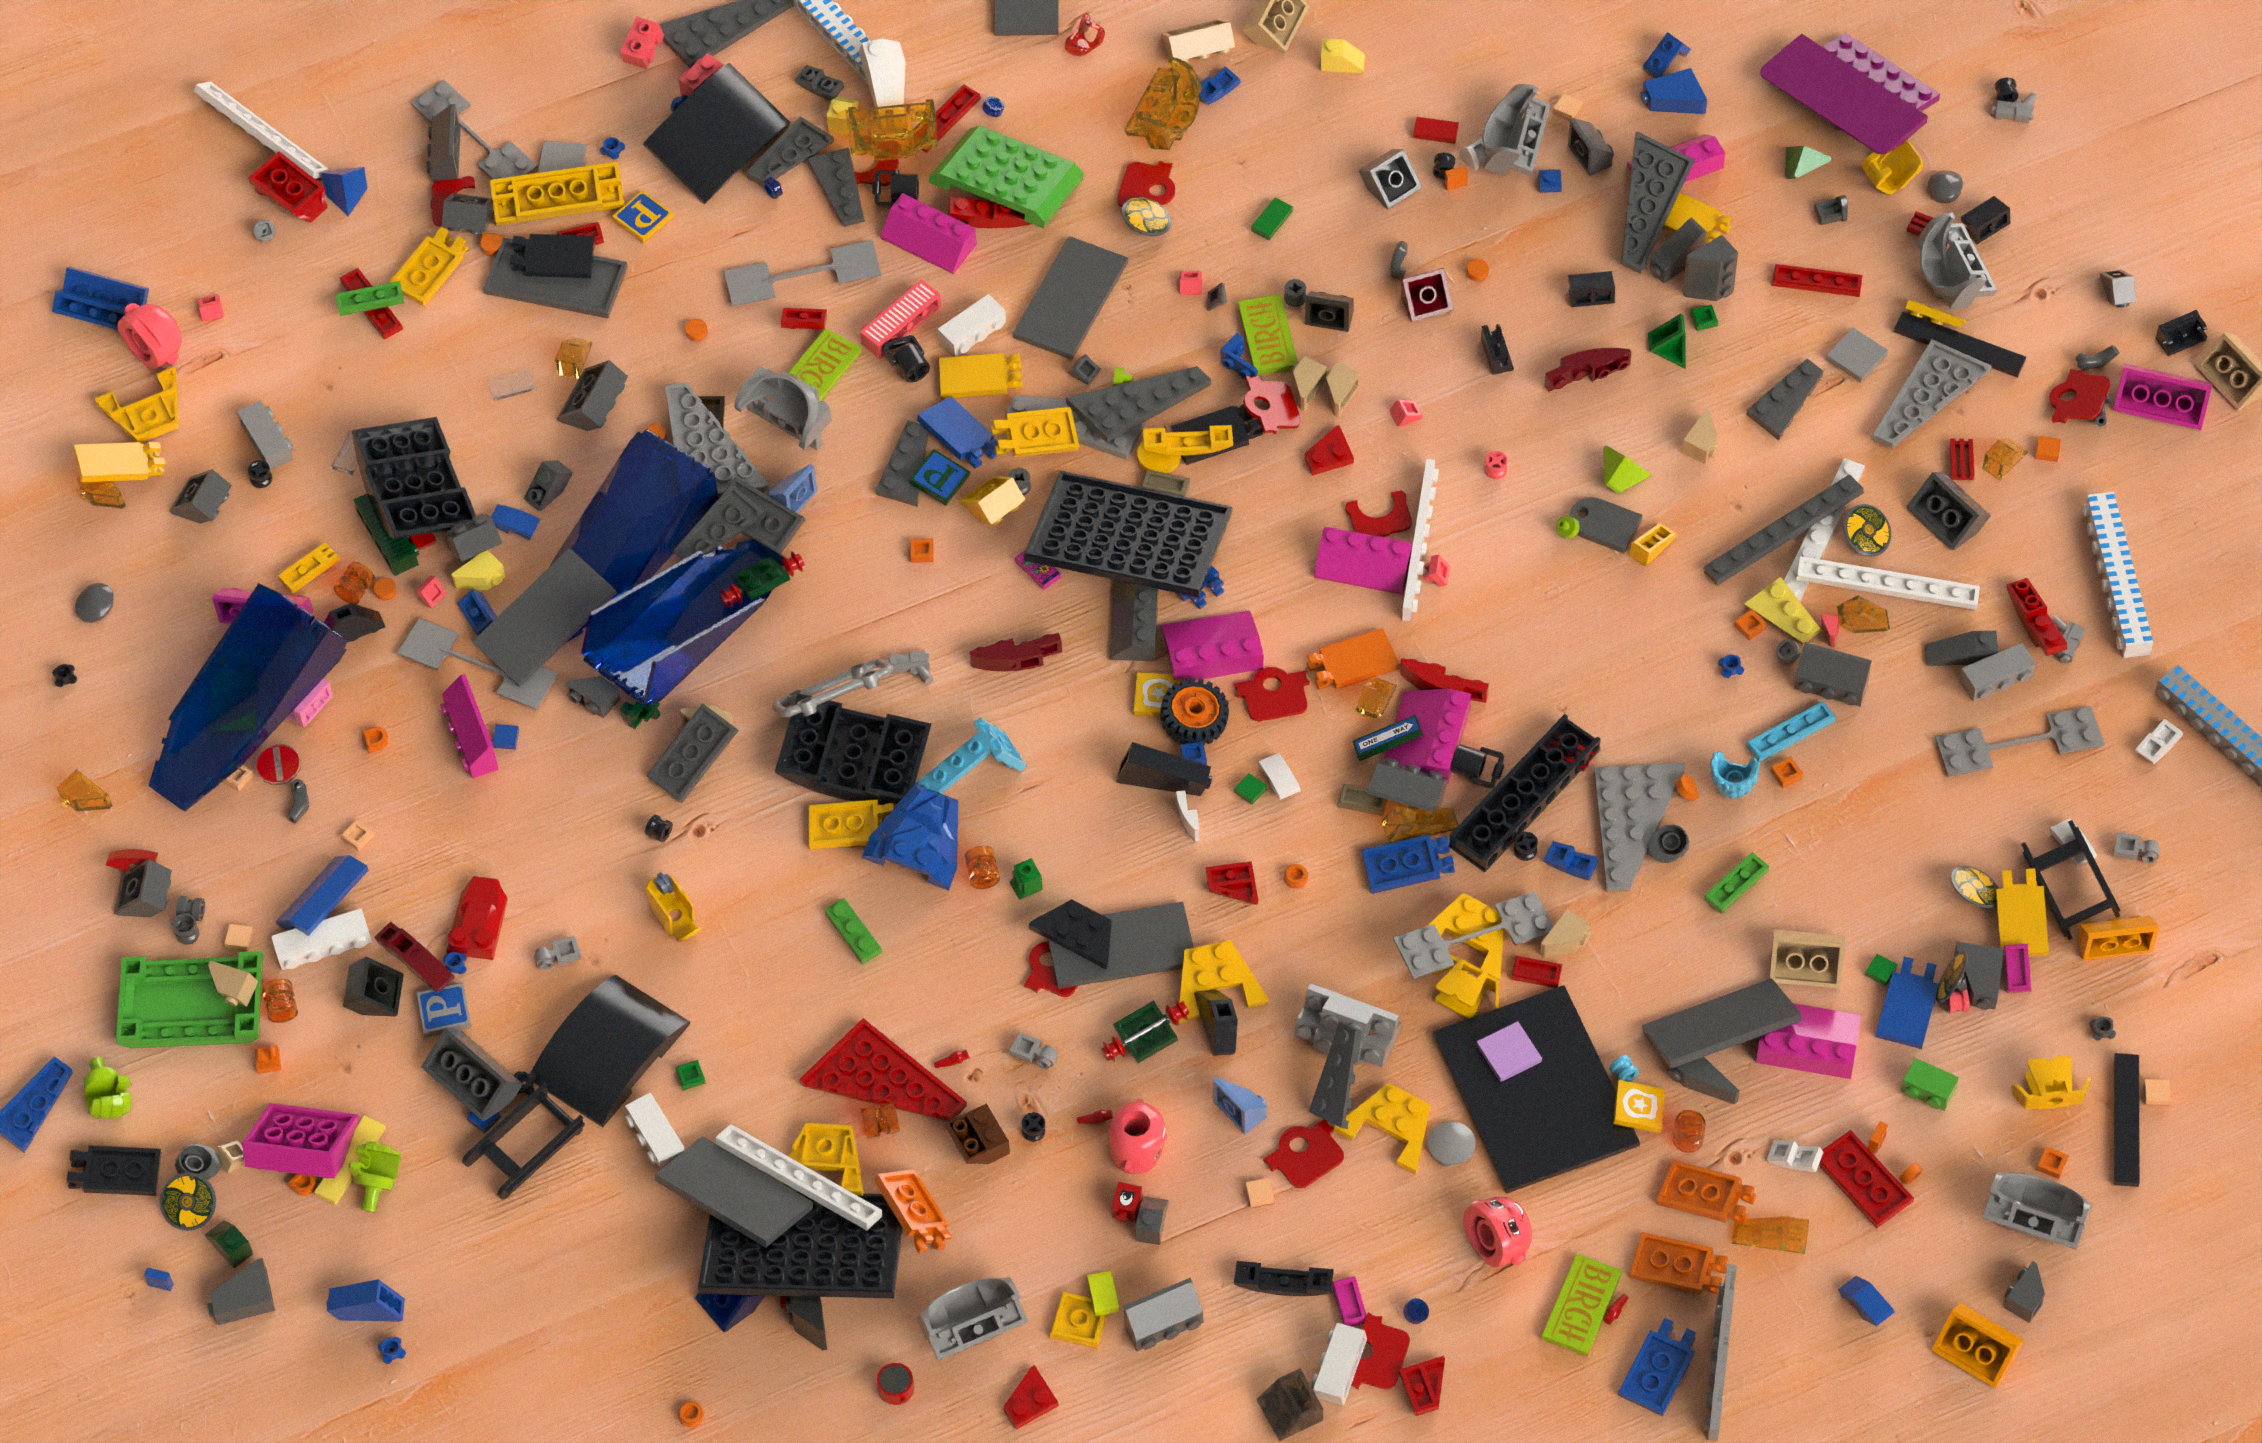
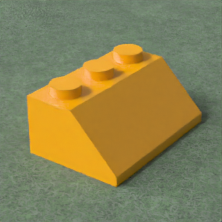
[2077,915,2159,960]
[1931,1303,2025,1388]

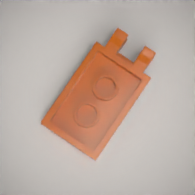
[1307,628,1400,689]
[1656,1160,1756,1225]
[874,1169,952,1253]
[1630,1232,1728,1295]

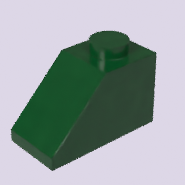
[205,1220,253,1269]

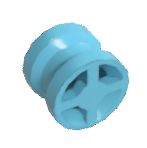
[1609,1055,1640,1082]

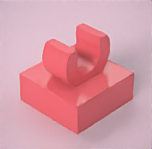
[1423,554,1450,587]
[415,575,447,608]

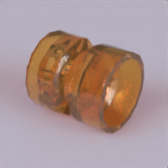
[334,562,375,604]
[964,846,1000,889]
[262,979,298,1023]
[860,1102,900,1139]
[1673,1110,1706,1153]

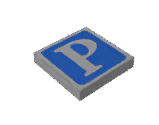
[417,983,471,1037]

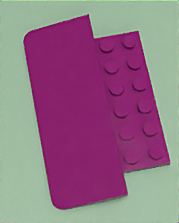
[1760,32,1940,154]

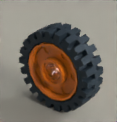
[1160,678,1229,744]

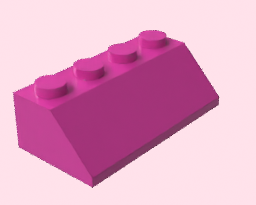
[1627,134,1725,183]
[880,193,977,274]
[2113,364,2213,430]
[1314,526,1412,595]
[212,588,313,633]
[440,674,499,778]

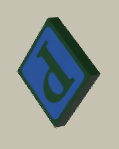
[909,449,971,506]

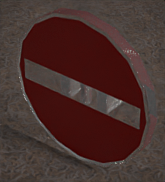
[255,744,301,785]

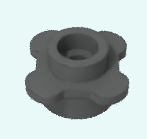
[2089,1017,2116,1041]

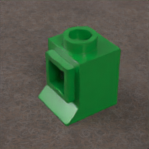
[1009,858,1043,900]

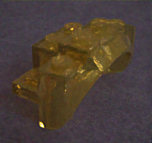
[1124,57,1203,150]
[845,99,937,160]

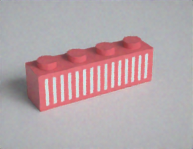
[860,279,941,359]

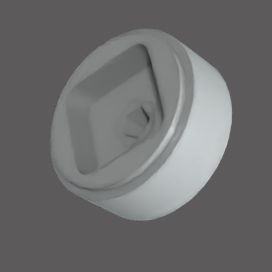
[253,220,275,242]
[1776,639,1801,663]

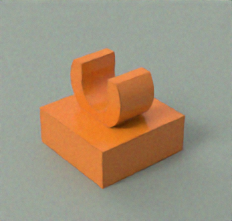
[255,1045,282,1074]

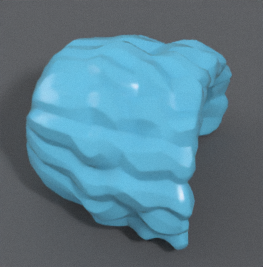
[1710,751,1760,799]

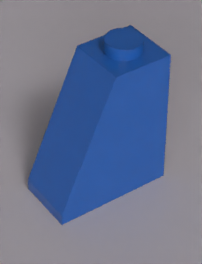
[1640,68,1707,114]
[327,1279,405,1322]

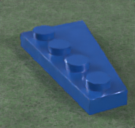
[0,1056,73,1153]

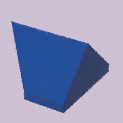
[322,167,368,216]

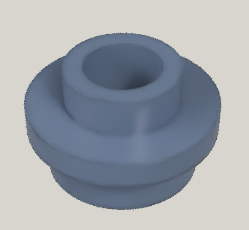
[653,872,673,895]

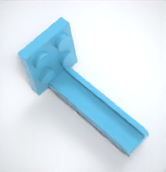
[916,717,1027,794]

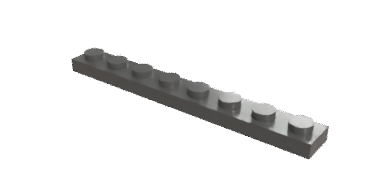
[1704,474,1864,586]

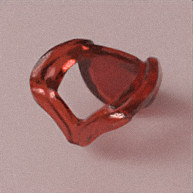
[1065,13,1105,56]

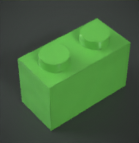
[1901,1058,1959,1111]

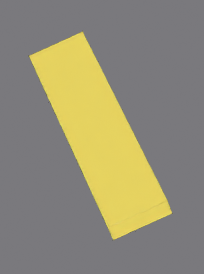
[315,1115,386,1205]

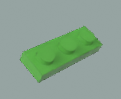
[336,281,404,316]
[1704,852,1770,914]
[824,898,882,964]

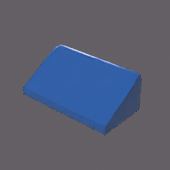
[457,589,497,636]

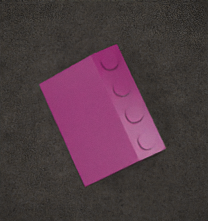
[1161,610,1264,682]
[1383,689,1471,784]
[1756,1003,1861,1079]
[242,1103,359,1178]

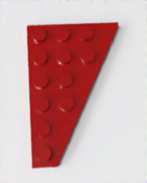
[799,1018,967,1121]

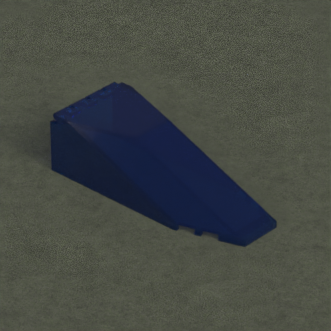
[549,429,719,643]
[581,539,783,707]
[148,583,348,811]

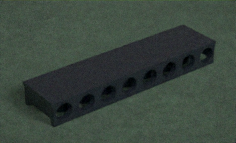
[1449,714,1601,873]

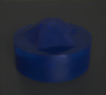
[982,96,1005,117]
[763,177,783,199]
[1403,1298,1429,1324]

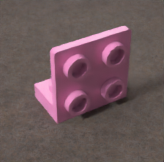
[269,673,333,728]

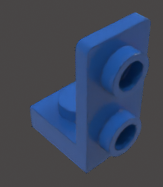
[1643,32,1691,78]
[1220,333,1258,380]

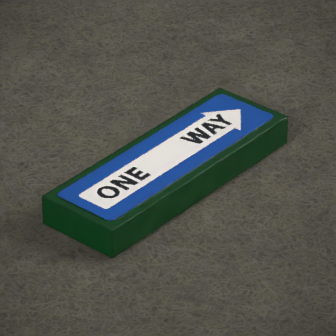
[1352,715,1423,761]

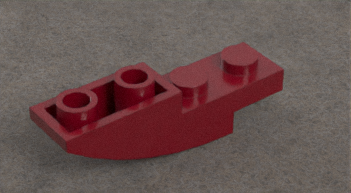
[1545,348,1632,392]
[969,632,1062,672]
[374,921,455,993]

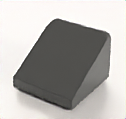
[1067,354,1101,385]

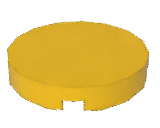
[1137,441,1181,474]

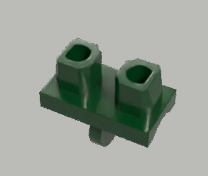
[620,685,661,729]

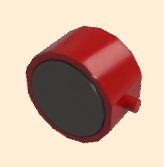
[876,1363,915,1405]

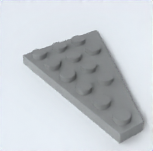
[665,382,769,503]
[1594,763,1685,892]
[1704,1264,1737,1441]

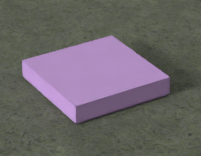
[1476,1021,1542,1082]

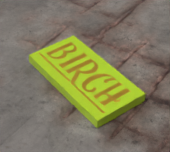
[1238,294,1298,375]
[788,328,862,401]
[1542,1254,1622,1357]

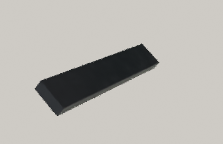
[1894,312,2026,378]
[2114,1053,2140,1187]

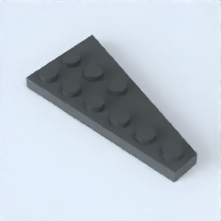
[660,0,793,68]
[1621,131,1695,273]
[1066,366,1211,443]

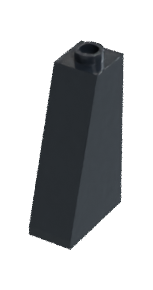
[1116,742,1212,796]

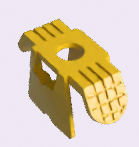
[645,875,701,942]
[1431,954,1499,1019]
[2011,1056,2092,1110]

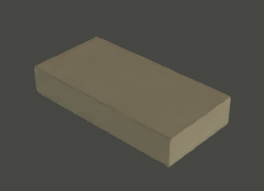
[1141,470,1190,497]
[1338,784,1388,816]

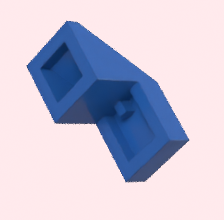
[1838,1276,1895,1326]

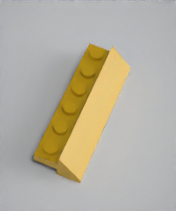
[490,162,625,226]

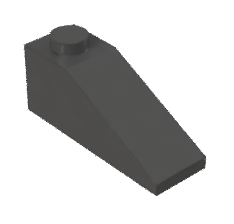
[1925,630,1998,666]
[1667,1057,1740,1105]

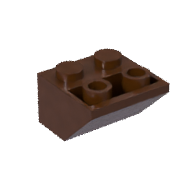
[944,1103,1010,1164]

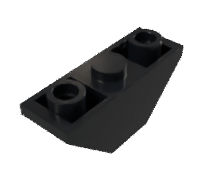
[316,603,385,652]
[1194,990,1238,1056]

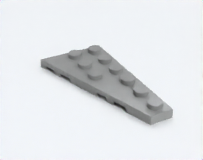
[1872,340,1992,449]
[1005,396,1148,460]

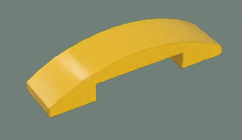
[1143,425,1233,455]

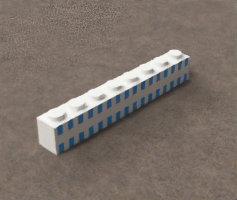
[792,0,870,84]
[2082,492,2153,658]

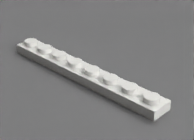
[194,82,329,179]
[1784,458,1865,601]
[1402,459,1439,621]
[1796,556,1980,610]
[716,1124,882,1230]

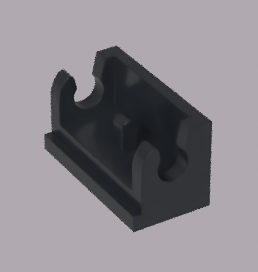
[1961,196,2011,244]
[1568,271,1615,307]
[2156,310,2207,356]
[1481,324,1514,375]

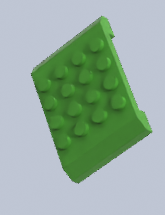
[929,126,1084,228]
[116,951,264,1049]

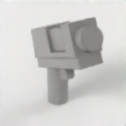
[1991,93,2037,123]
[2052,616,2085,663]
[885,650,933,684]

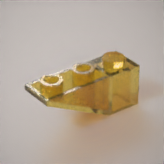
[1381,806,1459,841]

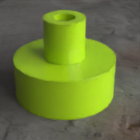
[1113,366,1133,386]
[1556,515,1580,539]

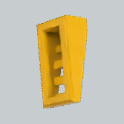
[1629,523,1677,566]

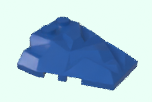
[862,784,958,891]

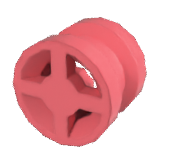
[1485,451,1508,479]
[1946,989,1969,1014]

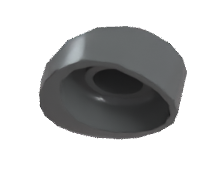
[1928,171,1963,203]
[75,583,114,623]
[1648,825,1690,863]
[175,1144,222,1180]

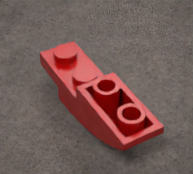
[948,196,1031,228]
[2007,578,2068,656]
[1400,658,1489,703]

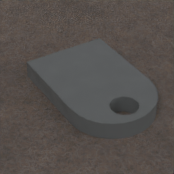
[1570,497,1642,554]

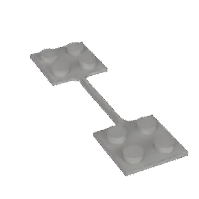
[411,80,538,179]
[724,240,882,307]
[397,618,558,710]
[1935,706,2105,777]
[1393,892,1553,979]

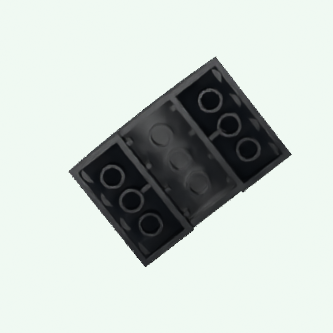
[643,63,790,204]
[352,417,476,539]
[775,693,931,805]
[531,975,690,1128]

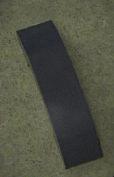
[1234,1261,1334,1296]

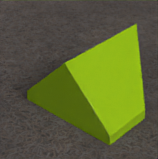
[1603,446,1652,494]

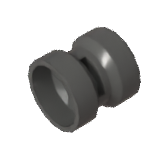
[176,896,205,921]
[172,913,200,945]

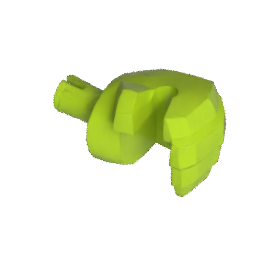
[84,1057,131,1120]
[348,1141,401,1213]

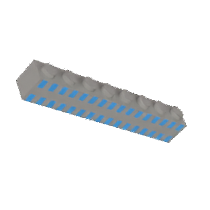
[2155,664,2262,787]

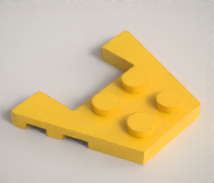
[94,367,179,443]
[1426,893,1504,980]
[1179,940,1269,1023]
[1334,1083,1431,1175]
[774,1123,864,1196]

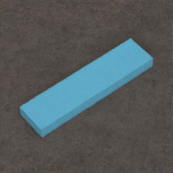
[1746,701,1836,762]

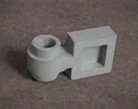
[2113,832,2160,863]
[534,936,581,970]
[1009,1032,1057,1069]

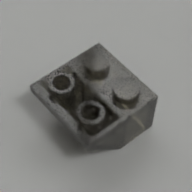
[1257,1368,1323,1441]

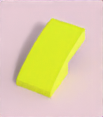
[1087,1271,1119,1316]

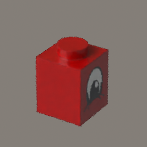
[1112,1182,1143,1223]

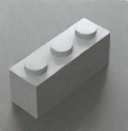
[237,400,293,470]
[1960,643,2036,701]

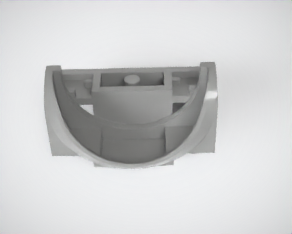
[1482,84,1551,176]
[1916,212,1997,309]
[734,366,832,451]
[1294,983,1402,1067]
[1982,1172,2092,1250]
[916,1277,1028,1361]

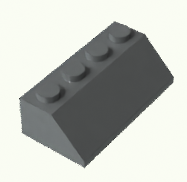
[1110,580,1159,661]
[421,1028,523,1121]

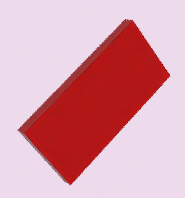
[1819,1130,1914,1229]

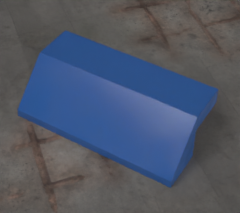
[52,267,149,330]
[276,855,369,936]

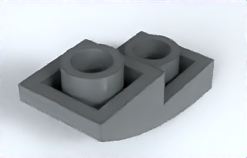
[795,65,844,101]

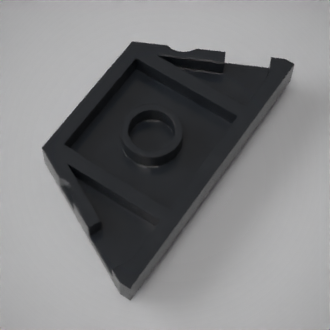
[1029,899,1112,969]

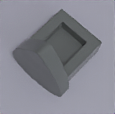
[1814,195,1848,225]

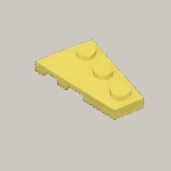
[1744,577,1822,644]

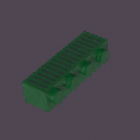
[353,493,420,576]

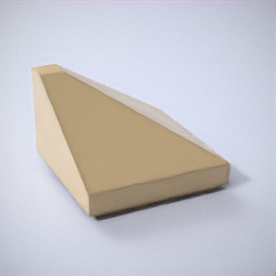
[218,1140,245,1173]

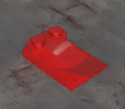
[248,152,328,222]
[447,876,508,960]

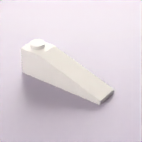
[859,38,905,130]

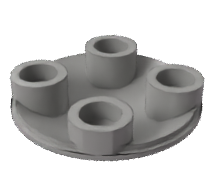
[1428,1121,1476,1167]

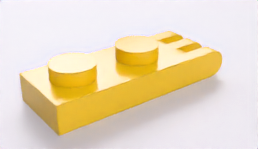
[1906,300,1966,327]
[278,543,340,594]

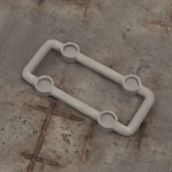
[772,658,894,718]

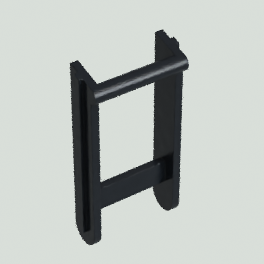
[2021,820,2121,940]
[462,1082,585,1199]

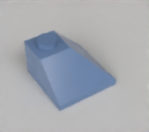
[767,464,817,513]
[1213,1077,1267,1134]

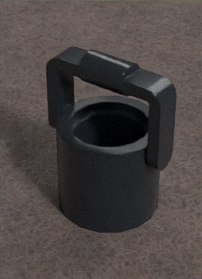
[872,170,919,205]
[883,335,930,383]
[1451,744,1504,789]

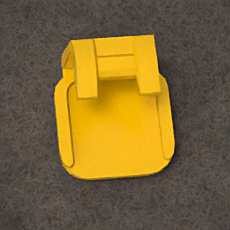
[1861,140,1923,195]

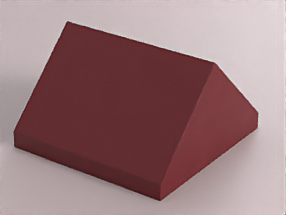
[1401,268,1453,321]

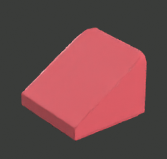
[1180,271,1202,295]
[198,294,224,322]
[1390,400,1423,426]
[1821,614,1839,647]

